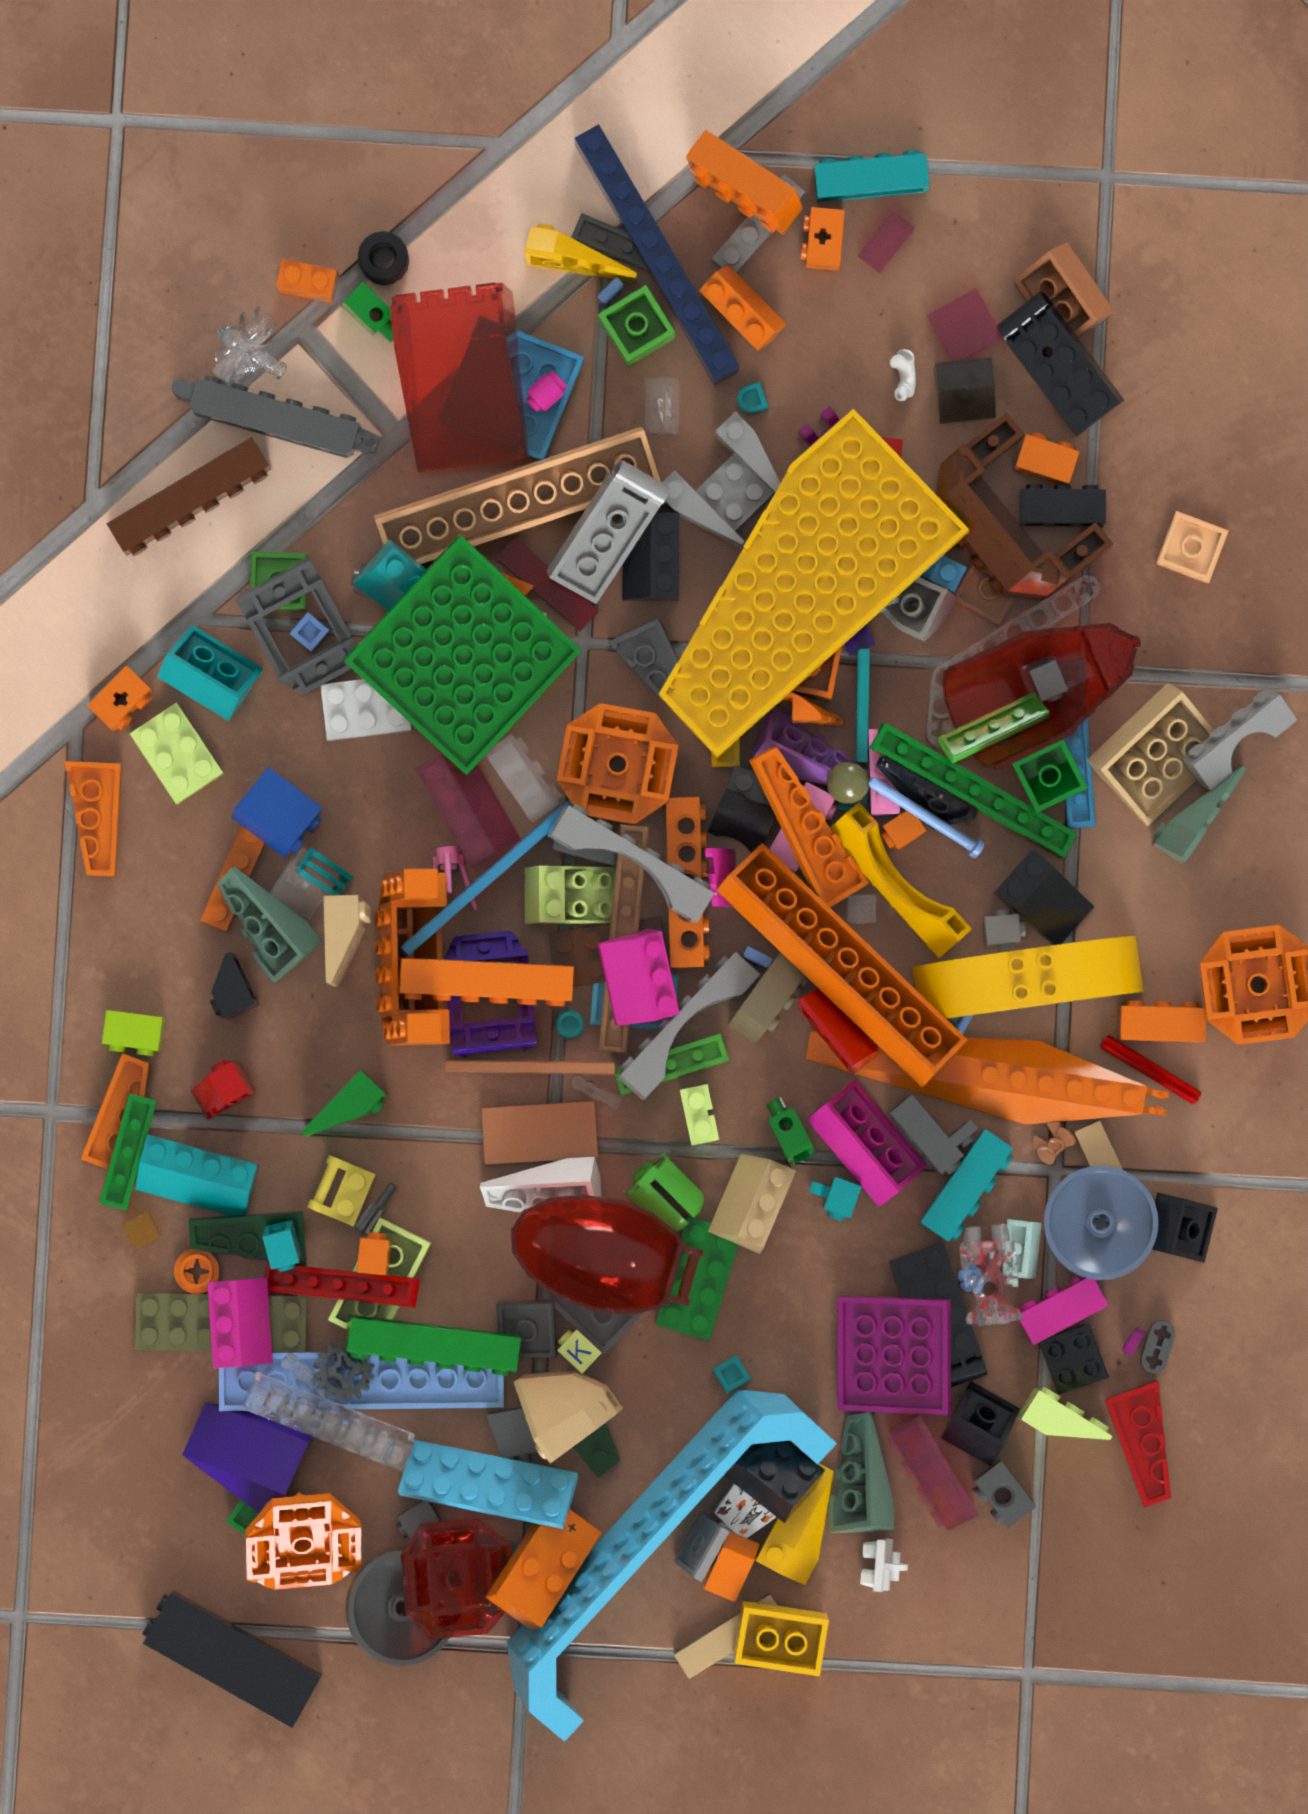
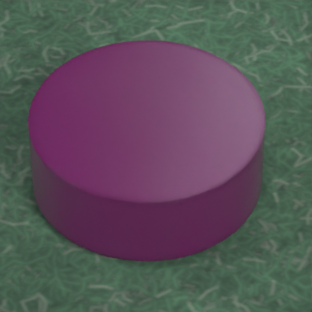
[1122,1328,1146,1356]

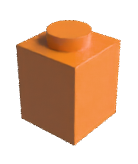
[881,811,927,851]

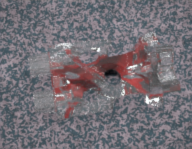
[960,1224,1022,1326]

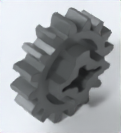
[313,1340,375,1403]

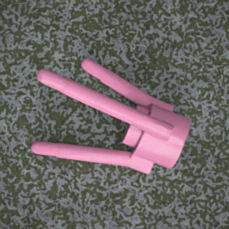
[432,846,478,911]

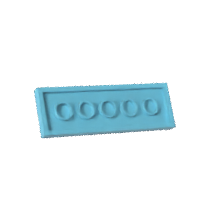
[398,1439,578,1529]

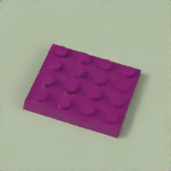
[837,1295,951,1415]

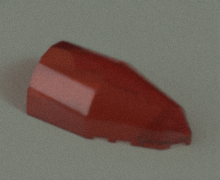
[942,623,1141,770]

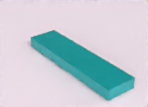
[855,649,870,762]

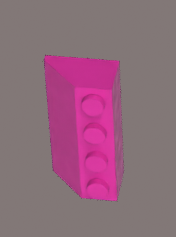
[806,1079,927,1207]

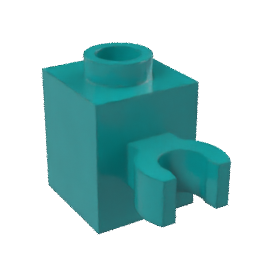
[808,1177,862,1222]

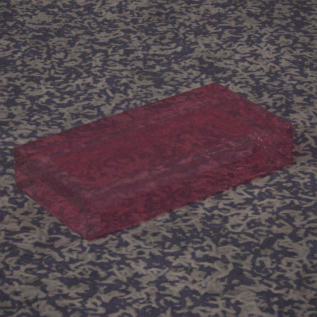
[858,211,915,273]

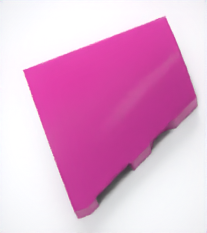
[705,848,736,908]

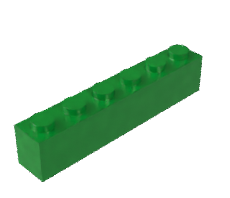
[344,1314,521,1375]

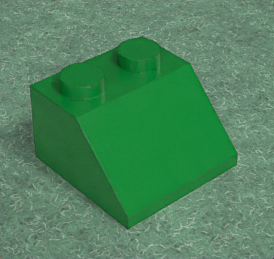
[1011,732,1088,813]

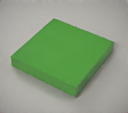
[250,552,308,610]

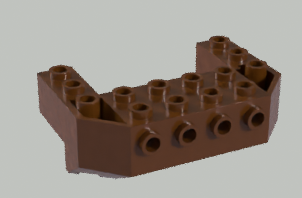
[936,412,1113,601]

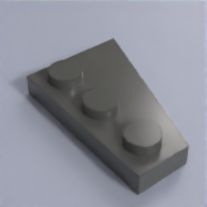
[608,618,679,707]
[542,1275,643,1354]

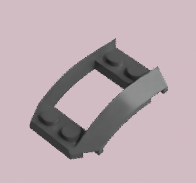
[235,559,355,695]

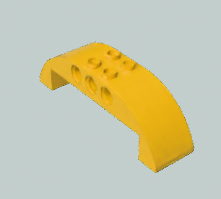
[912,936,1144,1019]

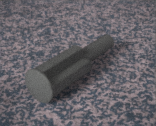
[354,1182,397,1236]

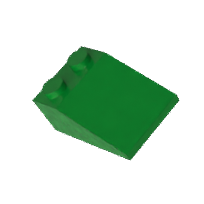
[301,1070,388,1136]

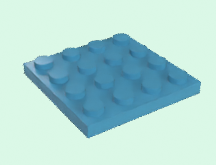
[438,316,585,461]

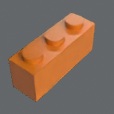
[699,265,787,351]
[1118,1000,1206,1043]

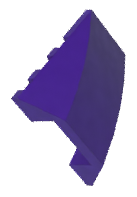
[182,1403,321,1513]

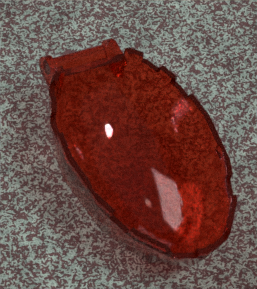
[511,1194,705,1315]

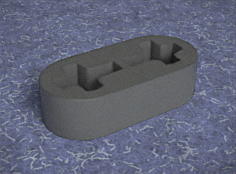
[1140,1320,1175,1374]

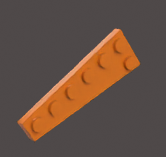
[749,747,869,907]

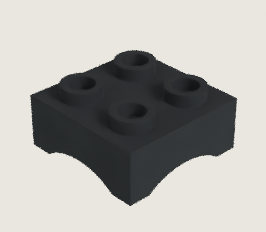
[707,789,776,852]

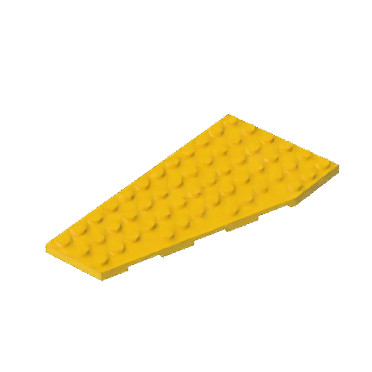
[659,409,969,757]

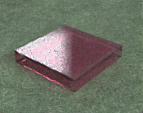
[927,288,1003,365]

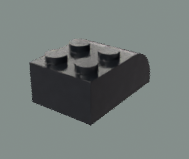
[724,1441,825,1523]

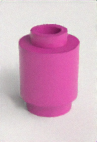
[525,371,567,413]

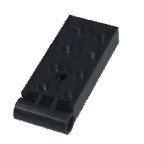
[997,291,1125,437]
[888,1243,988,1387]

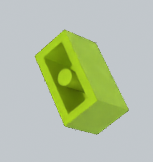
[102,1010,166,1056]

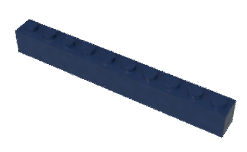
[574,124,739,386]

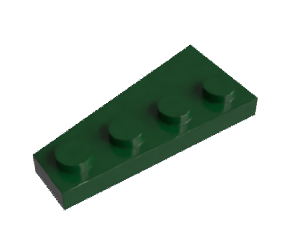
[189,1211,307,1267]

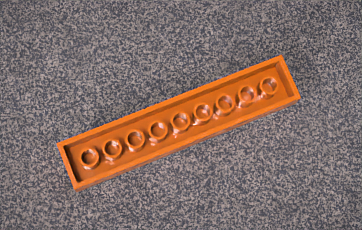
[716,843,968,1087]

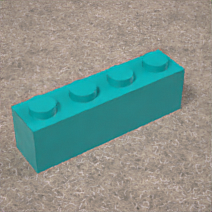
[813,150,930,203]
[919,1129,1014,1242]

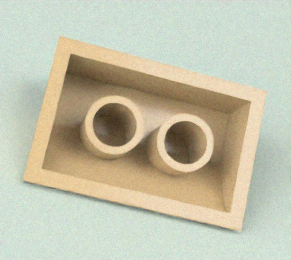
[708,1154,796,1254]

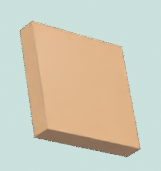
[1156,511,1229,584]

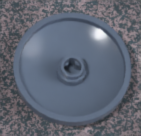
[1044,1166,1158,1280]

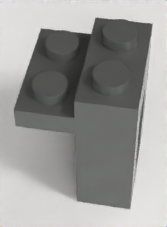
[888,1094,978,1175]

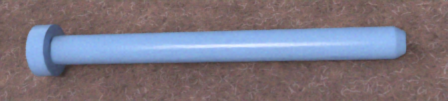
[868,777,985,858]

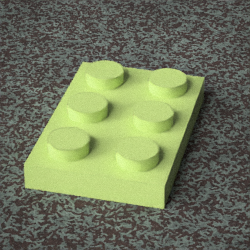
[129,702,224,804]

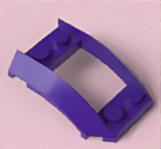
[443,931,537,1058]

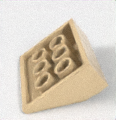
[1086,683,1213,826]
[324,895,371,987]

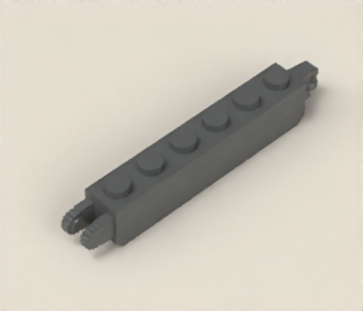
[171,376,380,458]

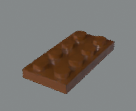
[548,916,665,987]

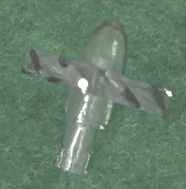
[212,307,287,385]

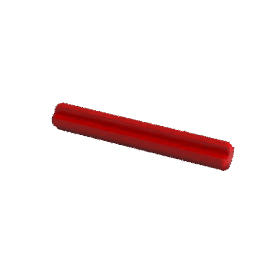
[1100,1035,1201,1104]

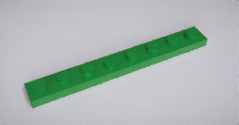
[869,723,1077,858]

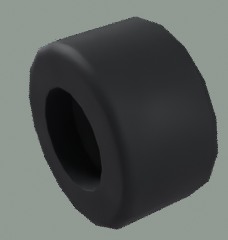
[358,231,409,285]

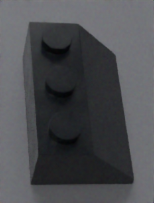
[622,512,679,601]

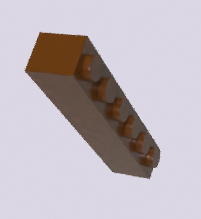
[106,437,271,556]

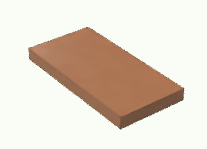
[481,1101,598,1165]

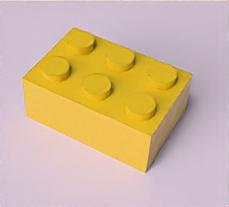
[733,1600,829,1676]

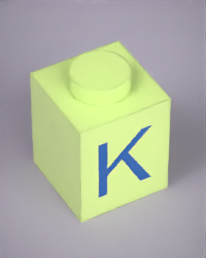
[557,1329,602,1374]

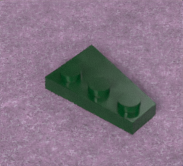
[573,1423,620,1478]

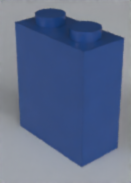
[231,767,323,858]

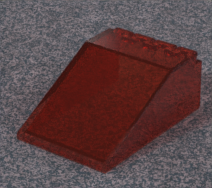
[390,282,529,472]

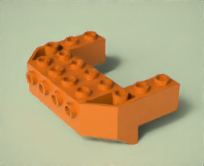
[374,869,450,1045]

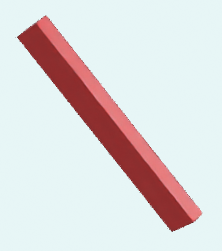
[264,1262,420,1308]

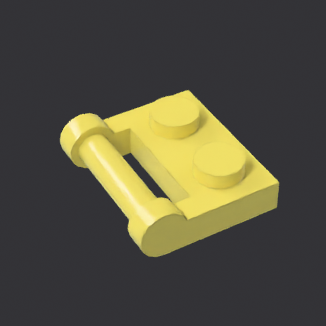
[307,1155,376,1227]

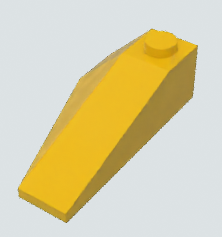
[524,224,637,283]
[755,1463,834,1585]

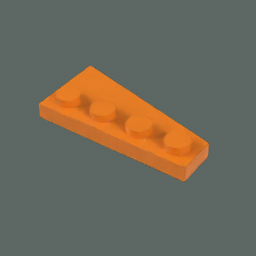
[64,761,122,877]
[80,1053,149,1169]

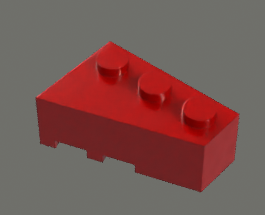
[191,1059,256,1120]

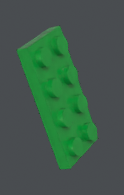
[655,1216,738,1341]

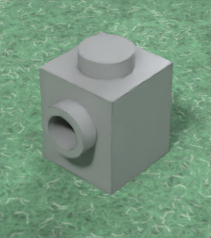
[983,909,1025,950]

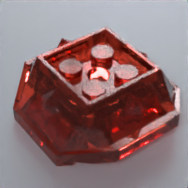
[401,1519,512,1639]

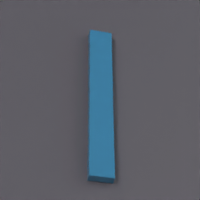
[399,800,573,957]

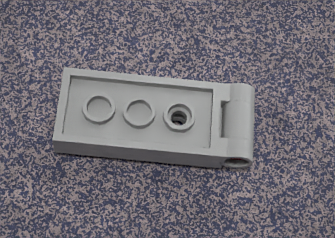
[546,460,670,604]

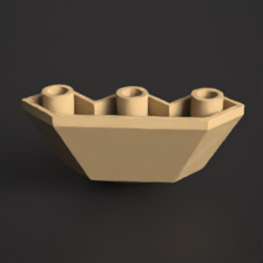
[514,1370,623,1463]

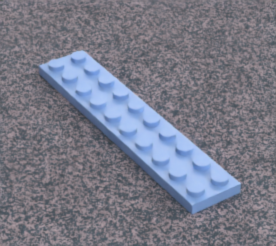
[219,1352,504,1411]

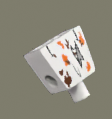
[714,1483,776,1538]

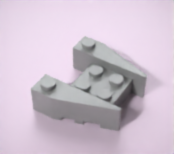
[662,411,781,549]

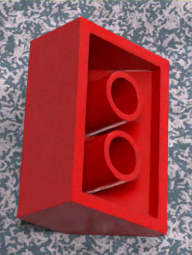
[798,988,879,1075]

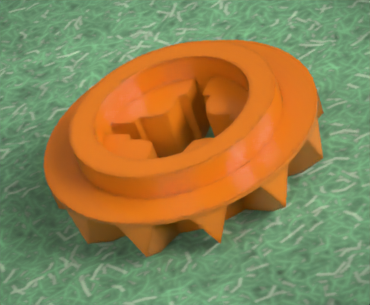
[174,1249,220,1294]

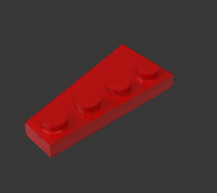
[1104,1380,1171,1508]

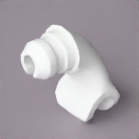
[890,349,916,401]

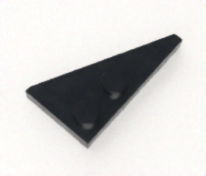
[876,756,978,829]

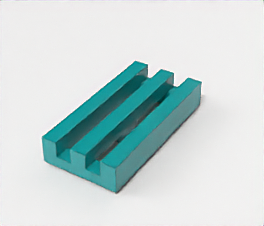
[295,848,354,896]

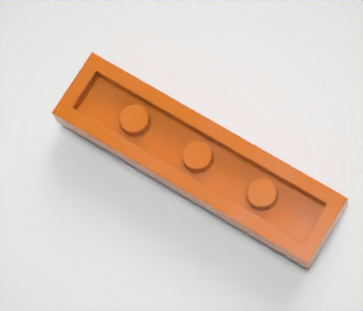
[200,826,265,932]

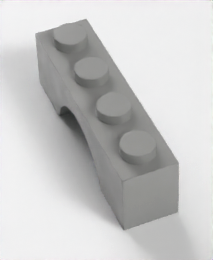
[1182,689,1297,791]

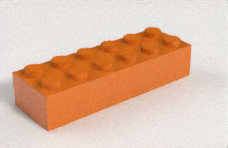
[398,957,574,1006]

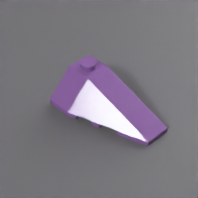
[750,706,868,785]

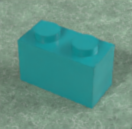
[262,1219,301,1272]

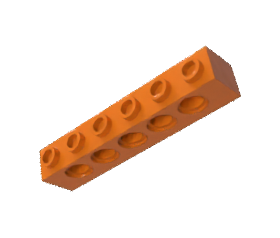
[666,797,710,969]

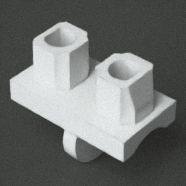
[860,1538,908,1592]

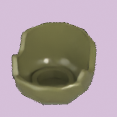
[827,762,870,804]

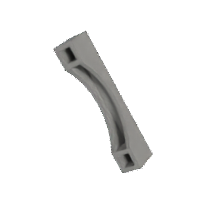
[547,804,714,923]
[618,952,760,1101]

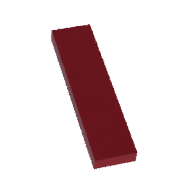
[496,537,599,632]

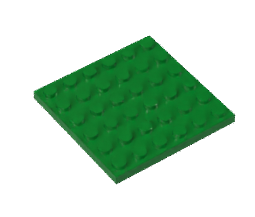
[343,534,582,775]

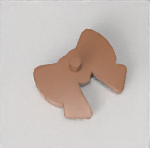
[1033,1122,1076,1165]

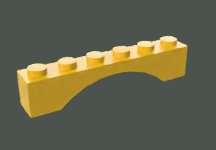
[830,802,972,958]

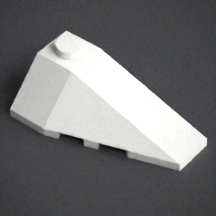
[480,1157,603,1222]

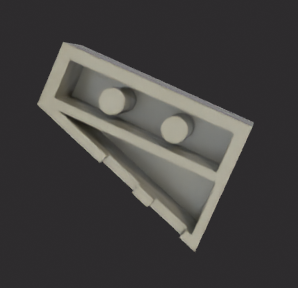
[728,952,809,1045]

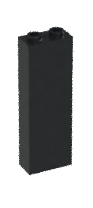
[142,1591,323,1728]

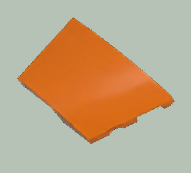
[779,692,845,726]

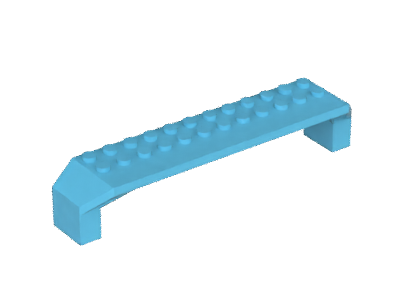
[507,1389,837,1742]

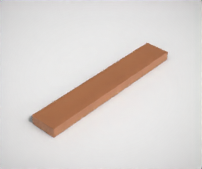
[445,1060,618,1075]

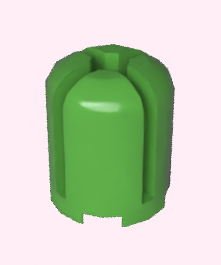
[622,1151,704,1234]

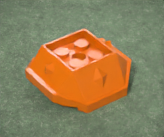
[557,703,679,825]
[1199,925,1308,1045]
[245,1492,361,1590]

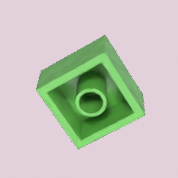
[598,285,676,368]

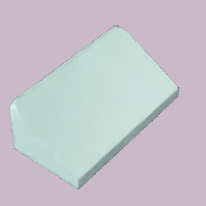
[1002,1219,1041,1279]

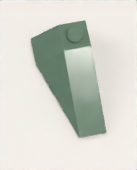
[1152,766,1246,864]
[217,866,323,984]
[828,1412,894,1533]

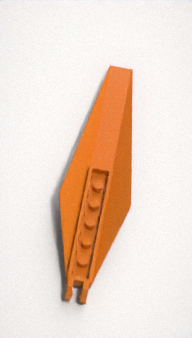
[806,1031,1169,1124]

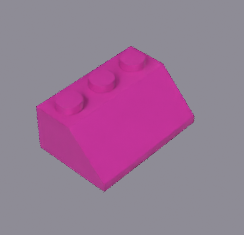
[597,928,680,1026]
[207,1277,273,1369]

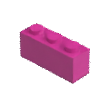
[1015,1275,1109,1345]

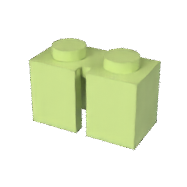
[680,1084,719,1146]

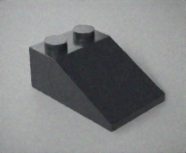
[994,849,1094,945]

